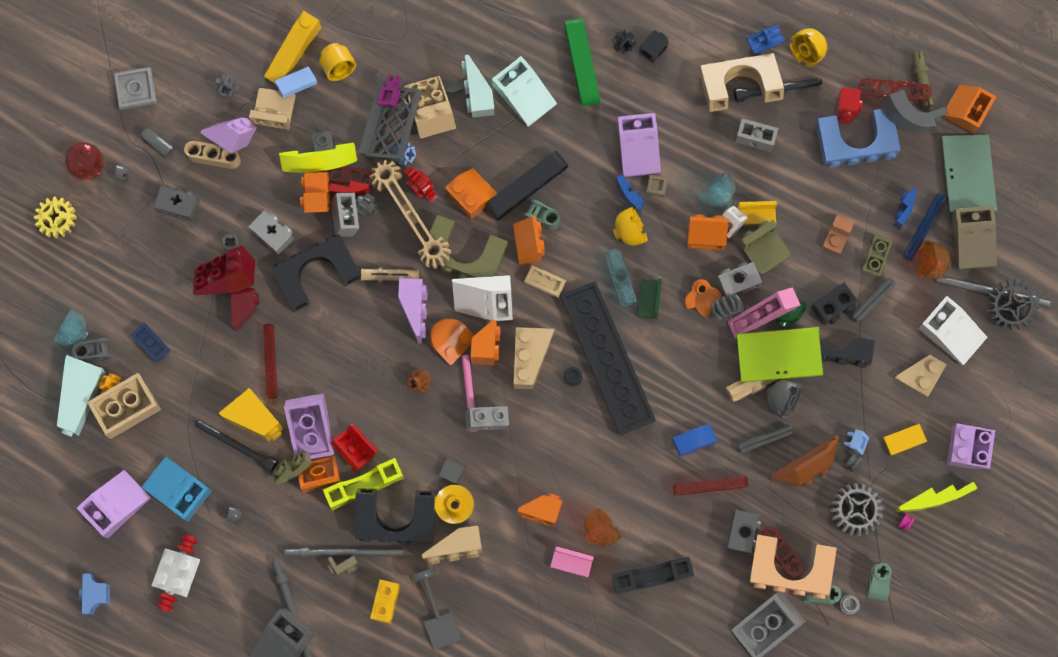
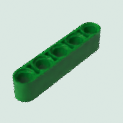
[564,18,600,107]

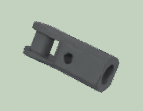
[142,129,174,159]

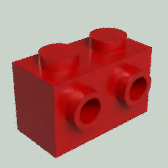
[834,87,863,124]

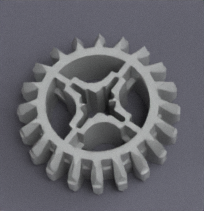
[830,483,884,536]

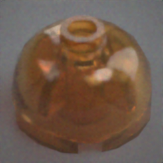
[915,241,952,280]
[584,508,622,547]

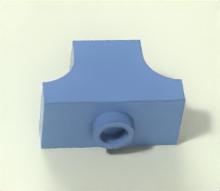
[79,574,110,615]

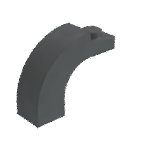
[880,90,948,133]

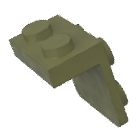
[739,220,791,275]

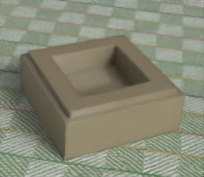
[646,174,668,197]

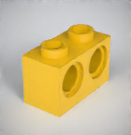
[370,580,400,624]

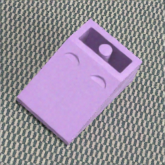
[617,113,661,177]
[398,278,428,344]
[77,470,151,539]

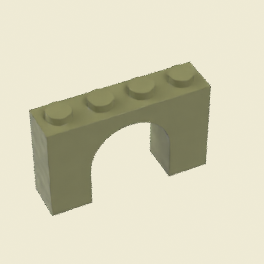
[420,215,508,279]

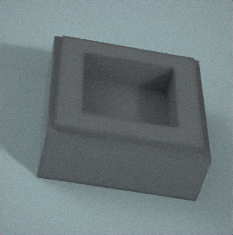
[439,458,465,484]

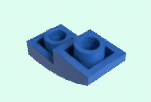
[616,175,644,214]
[894,187,916,230]
[672,424,718,457]

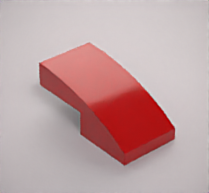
[329,181,370,197]

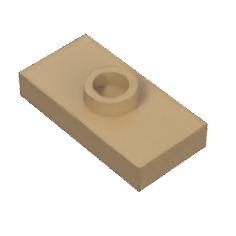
[524,265,566,298]

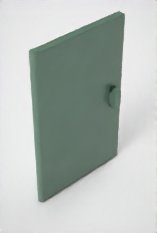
[941,134,997,213]

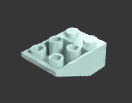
[462,55,494,118]
[492,56,557,127]

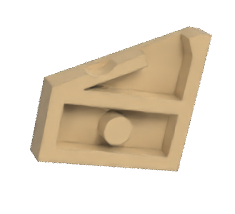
[895,355,947,398]

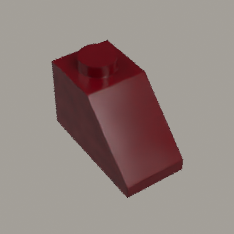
[231,288,260,331]

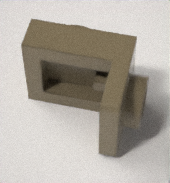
[327,556,359,576]

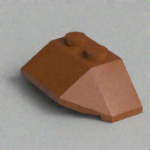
[769,434,839,487]

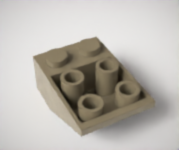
[951,206,997,270]

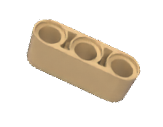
[184,141,241,169]

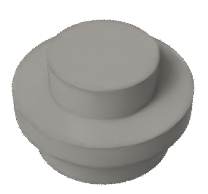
[840,595,860,615]

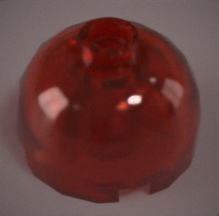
[65,142,104,181]

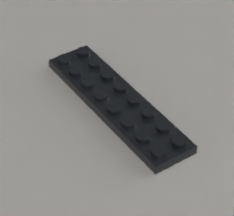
[560,281,656,436]

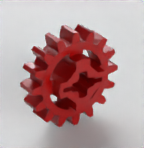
[404,166,437,203]

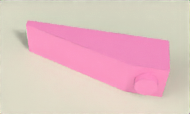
[727,287,800,339]

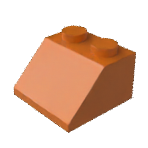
[445,168,498,220]
[517,493,562,528]

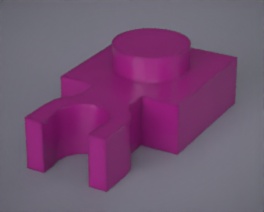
[377,74,402,108]

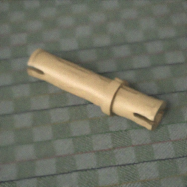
[361,267,419,282]

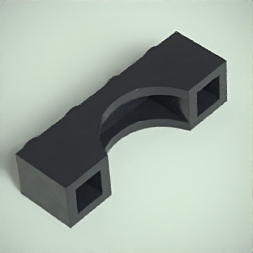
[819,337,875,368]
[612,556,694,595]

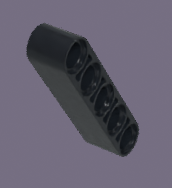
[485,151,569,221]

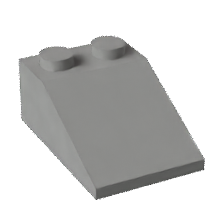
[732,592,806,657]

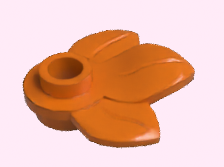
[685,279,722,317]

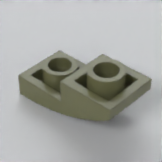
[862,235,893,277]
[273,449,312,485]

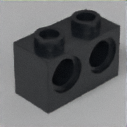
[811,282,858,326]

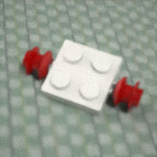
[152,534,200,613]

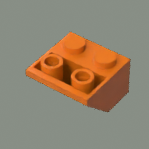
[943,85,997,134]
[686,214,729,250]
[513,216,545,265]
[471,320,501,366]

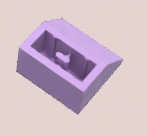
[946,423,995,469]

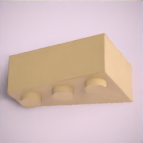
[514,327,555,389]

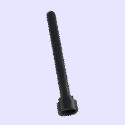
[733,78,822,103]
[195,420,279,473]

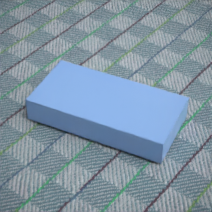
[275,67,317,98]

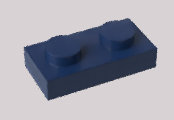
[131,322,171,364]

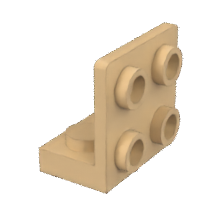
[249,88,296,130]

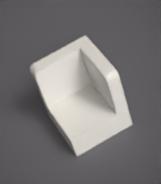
[722,206,748,238]

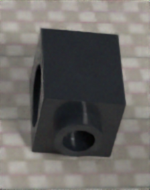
[639,30,669,63]

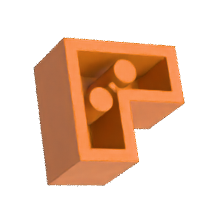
[300,172,331,213]

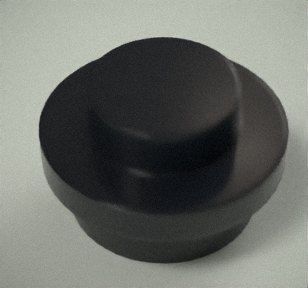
[563,367,583,387]

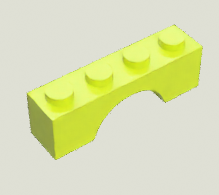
[323,458,404,510]

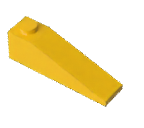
[264,11,321,84]

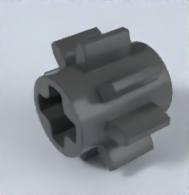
[215,73,239,97]
[356,193,377,218]

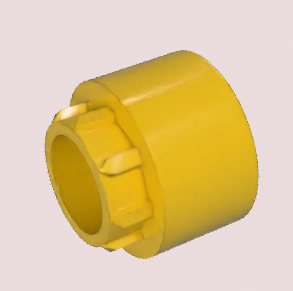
[319,43,356,81]

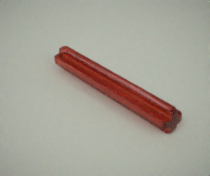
[263,324,278,399]

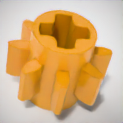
[99,373,121,394]

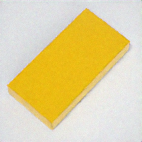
[883,424,927,456]

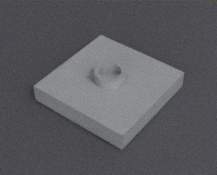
[114,67,157,110]

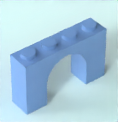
[816,109,901,168]

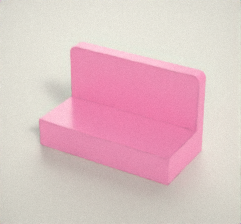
[550,547,594,578]

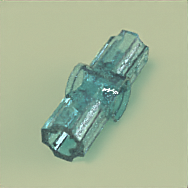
[604,248,637,308]

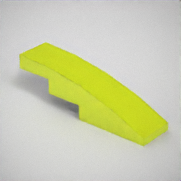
[895,482,977,513]

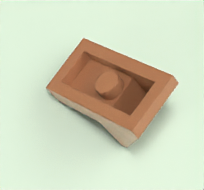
[822,214,855,256]

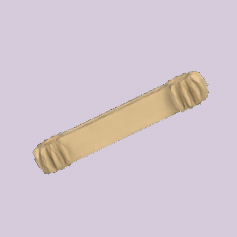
[370,160,451,269]

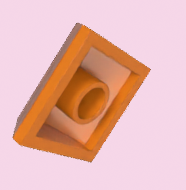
[299,455,341,493]

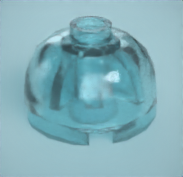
[698,172,736,209]
[53,308,89,347]

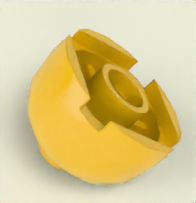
[790,28,827,67]
[613,207,648,246]

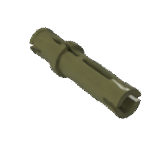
[912,51,934,108]

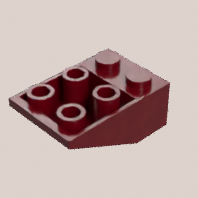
[193,245,255,295]

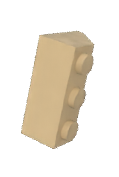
[87,373,161,439]

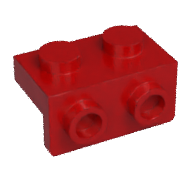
[330,424,378,472]

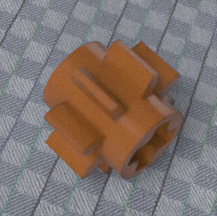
[407,368,431,394]

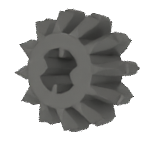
[710,294,744,322]

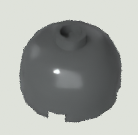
[766,379,802,419]

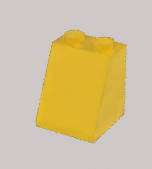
[219,388,283,442]

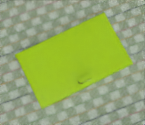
[736,327,823,382]

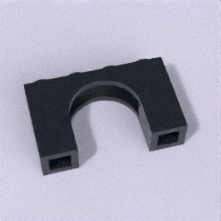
[271,235,361,313]
[355,488,436,544]

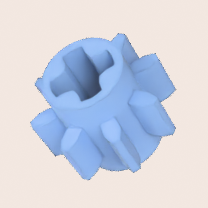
[393,142,416,165]

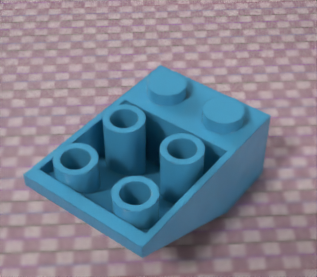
[142,457,212,522]

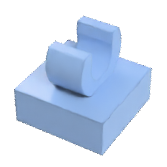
[844,430,869,455]

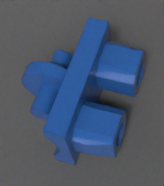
[746,25,785,55]

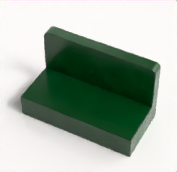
[638,277,662,319]

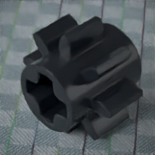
[612,29,636,54]

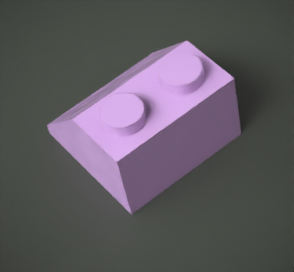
[200,117,257,153]

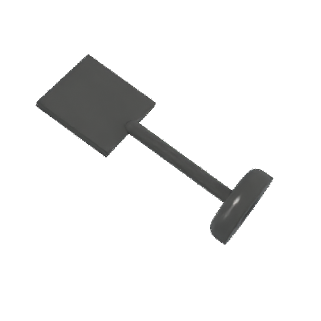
[409,566,462,650]

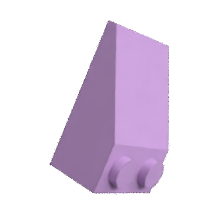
[284,393,334,459]

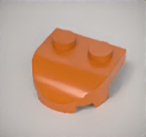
[430,319,475,365]

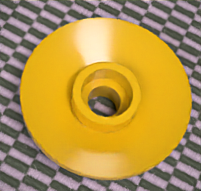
[435,485,474,524]

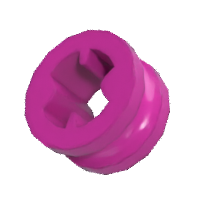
[898,512,915,532]

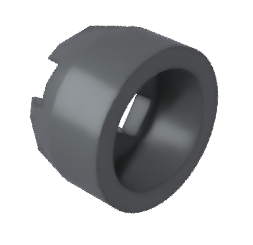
[115,165,129,180]
[227,506,242,522]

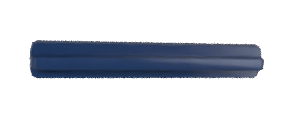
[903,193,946,260]

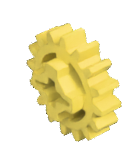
[34,197,77,239]

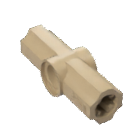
[725,372,779,403]

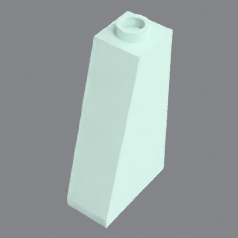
[57,355,106,437]

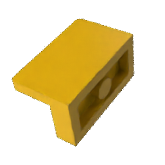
[737,201,777,226]

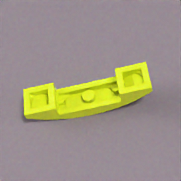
[279,143,357,173]

